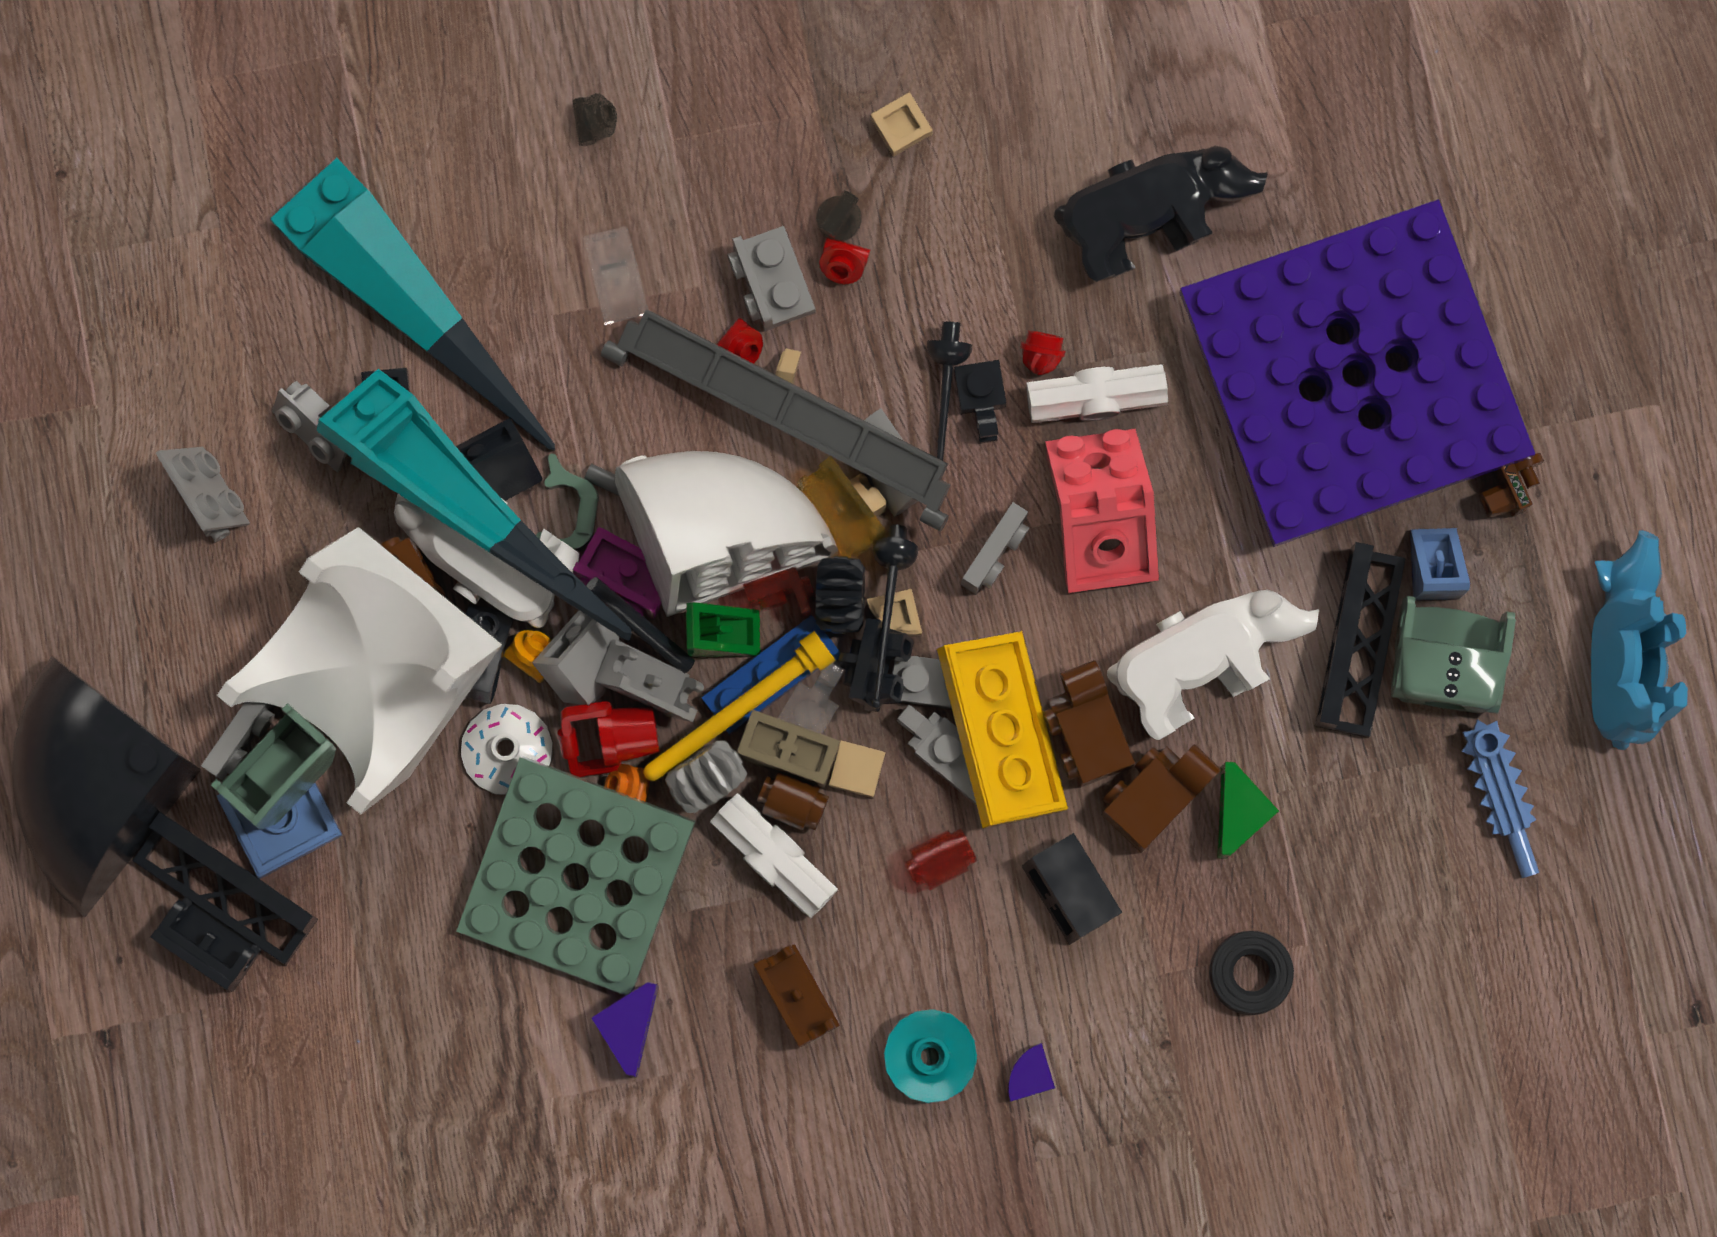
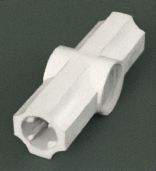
[1026,364,1168,423]
[710,793,838,919]

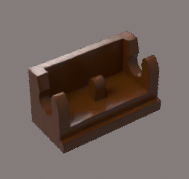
[754,944,840,1048]

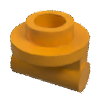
[503,630,551,683]

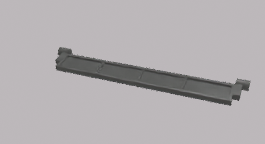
[601,309,951,532]

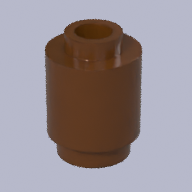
[757,771,829,831]

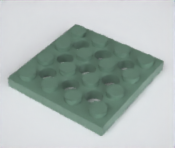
[456,756,696,995]

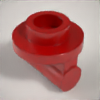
[819,237,871,284]
[716,318,763,364]

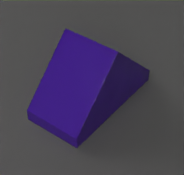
[591,982,659,1077]

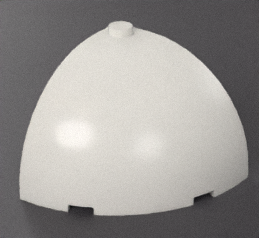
[615,451,838,617]

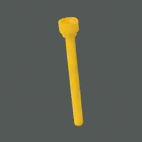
[643,631,836,781]

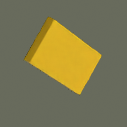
[937,631,1068,828]

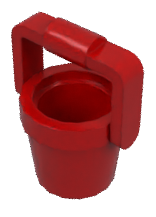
[557,701,660,777]

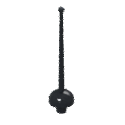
[927,321,973,511]
[871,524,919,709]

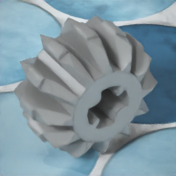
[665,741,747,813]

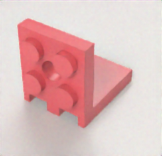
[1045,429,1159,593]

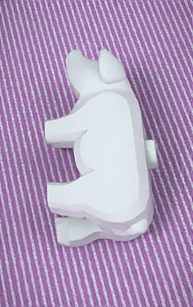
[394,494,579,628]
[1107,590,1319,740]

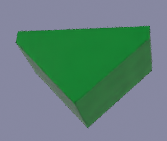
[686,602,760,658]
[1217,762,1279,859]

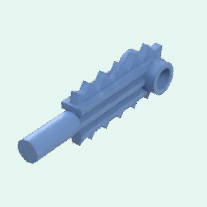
[1461,719,1539,878]

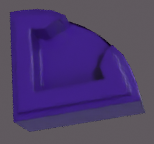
[1008,1043,1055,1102]

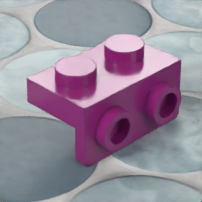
[572,526,662,620]

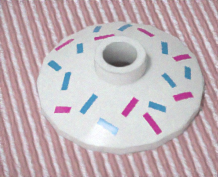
[461,704,553,795]

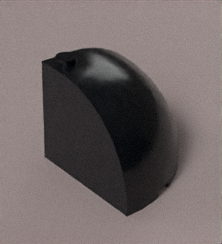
[12,656,201,917]

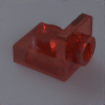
[743,567,815,618]

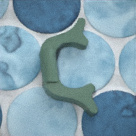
[536,454,599,550]

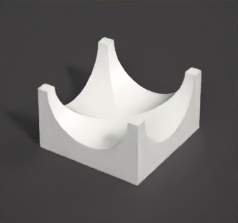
[217,527,502,814]

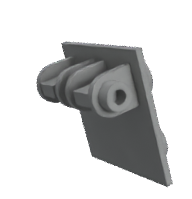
[156,447,250,542]

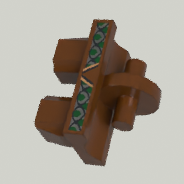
[1472,453,1544,518]

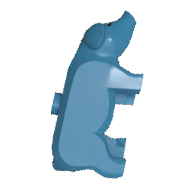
[1591,530,1688,750]

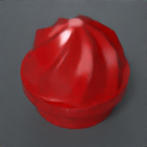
[1020,330,1066,375]

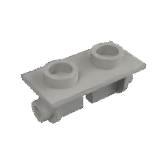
[272,381,346,473]

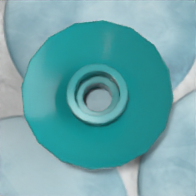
[884,1009,977,1103]

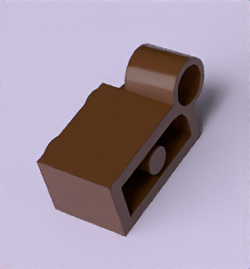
[1043,660,1135,788]
[1101,744,1222,853]

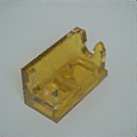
[797,456,885,559]

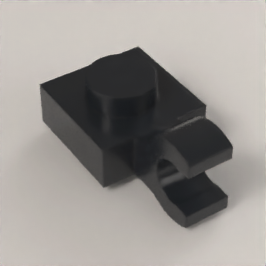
[954,360,1007,443]

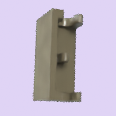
[737,710,840,789]

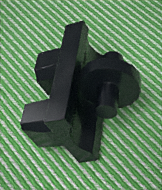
[834,618,914,712]

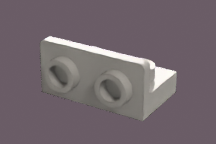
[727,226,816,331]

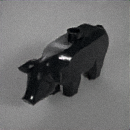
[1054,146,1268,282]

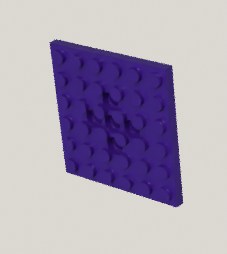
[1179,199,1535,547]

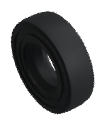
[1209,931,1294,1015]

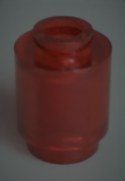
[904,829,977,891]

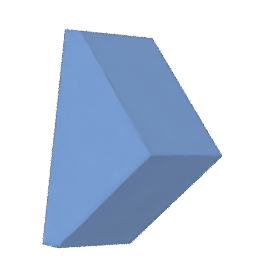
[1410,528,1470,601]

